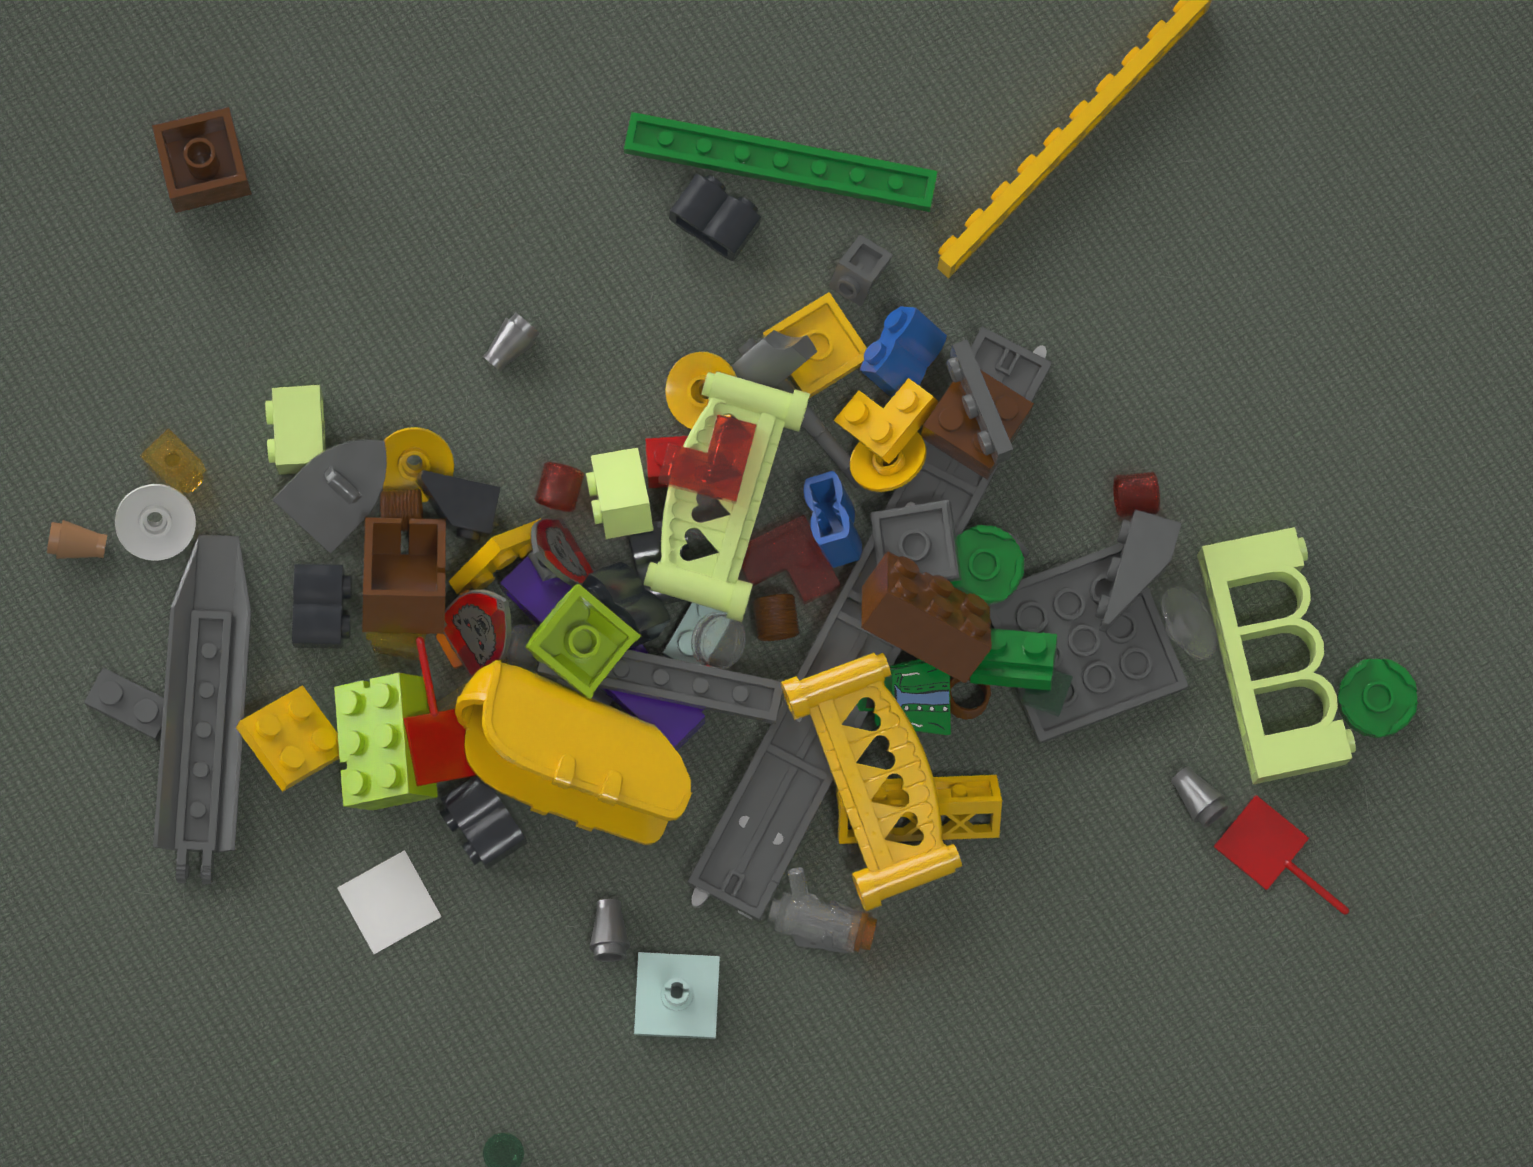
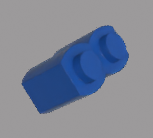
[860,306,947,398]
[804,471,862,568]

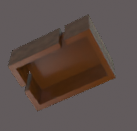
[362,517,446,634]
[861,551,992,683]

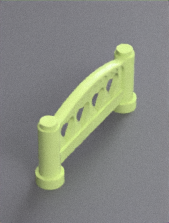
[644,371,810,622]

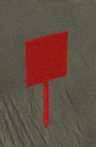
[403,637,476,786]
[1213,795,1349,915]

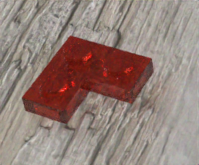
[658,415,757,504]
[741,515,840,605]

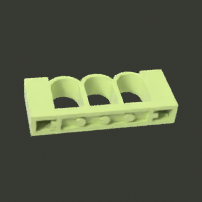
[1197,527,1356,784]

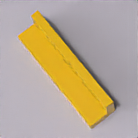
[836,775,1002,844]

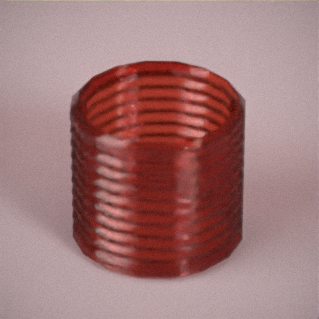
[534,462,585,512]
[1113,471,1160,517]

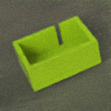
[334,673,438,810]

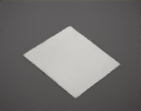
[337,850,441,954]

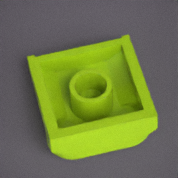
[525,584,641,699]

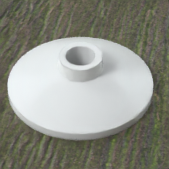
[115,484,196,561]

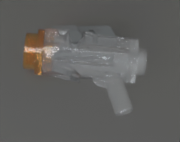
[768,867,878,953]

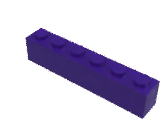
[500,556,705,751]

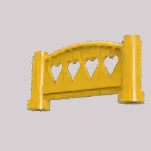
[781,653,962,911]

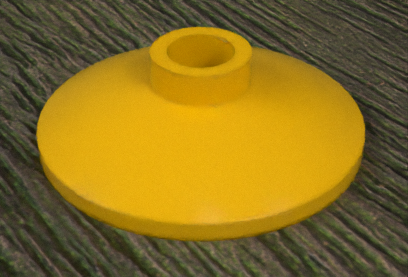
[665,352,737,429]
[382,427,454,502]
[850,432,927,492]

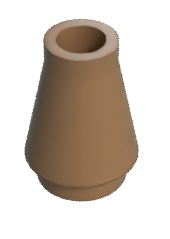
[47,520,107,559]

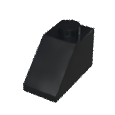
[416,470,501,542]

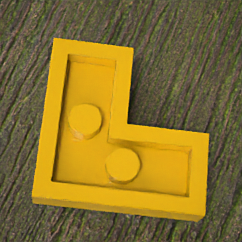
[834,378,939,464]
[448,519,540,594]

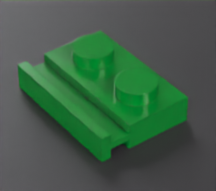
[970,628,1057,690]

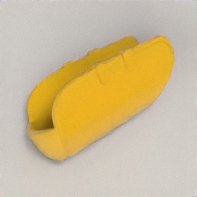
[455,660,692,845]

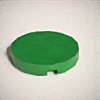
[951,525,1024,606]
[1337,658,1418,738]

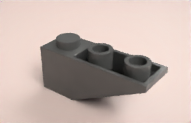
[1095,510,1182,632]

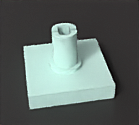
[634,952,720,1039]

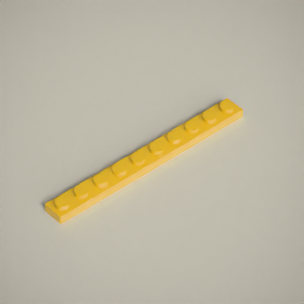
[937,0,1212,279]

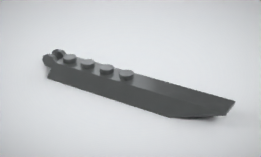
[153,535,251,884]

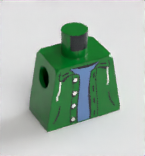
[857,659,951,735]

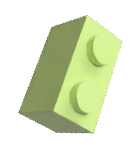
[265,385,326,475]
[586,448,653,539]

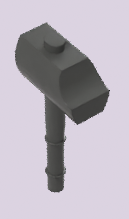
[731,330,861,489]

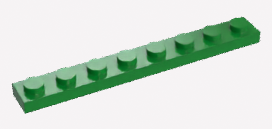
[624,112,938,212]

